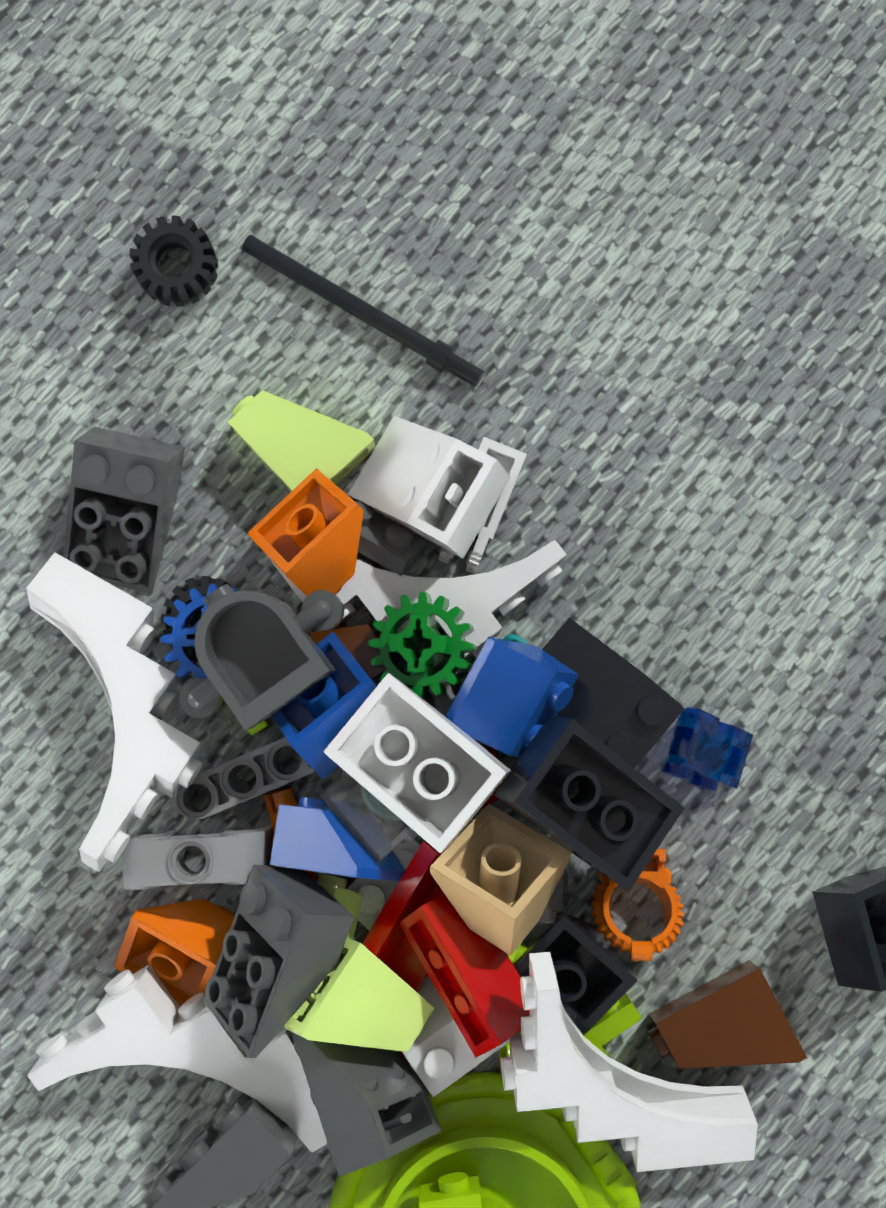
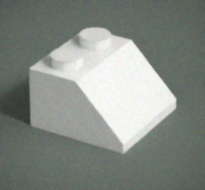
[402,976,509,1097]

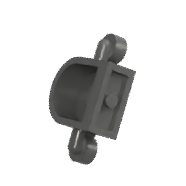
[179,584,344,731]

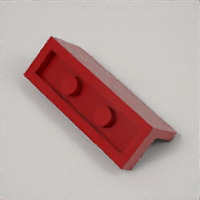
[362,841,445,993]
[399,894,529,1058]

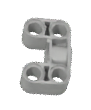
[122,826,274,890]

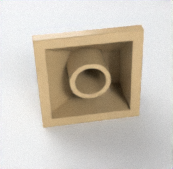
[430,804,571,955]

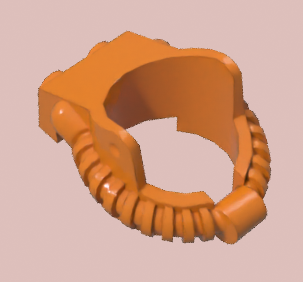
[591,847,684,961]

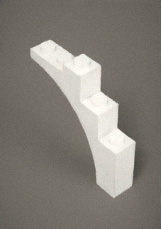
[268,540,567,659]
[26,552,203,872]
[501,952,758,1172]
[27,965,327,1152]

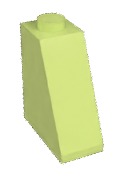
[228,390,376,491]
[283,938,434,1052]

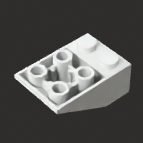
[347,416,511,559]

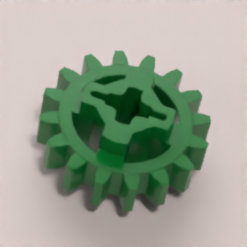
[368,592,477,699]

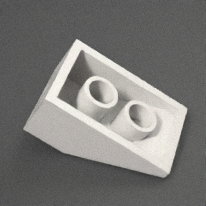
[323,673,511,853]

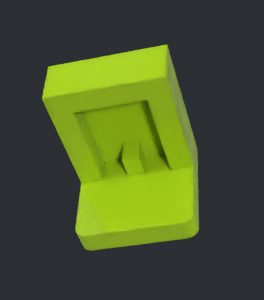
[584,993,643,1058]
[411,1172,483,1208]

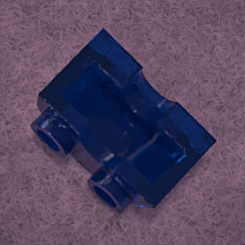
[662,707,753,792]

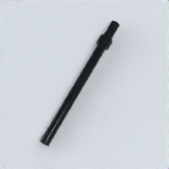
[242,234,485,387]

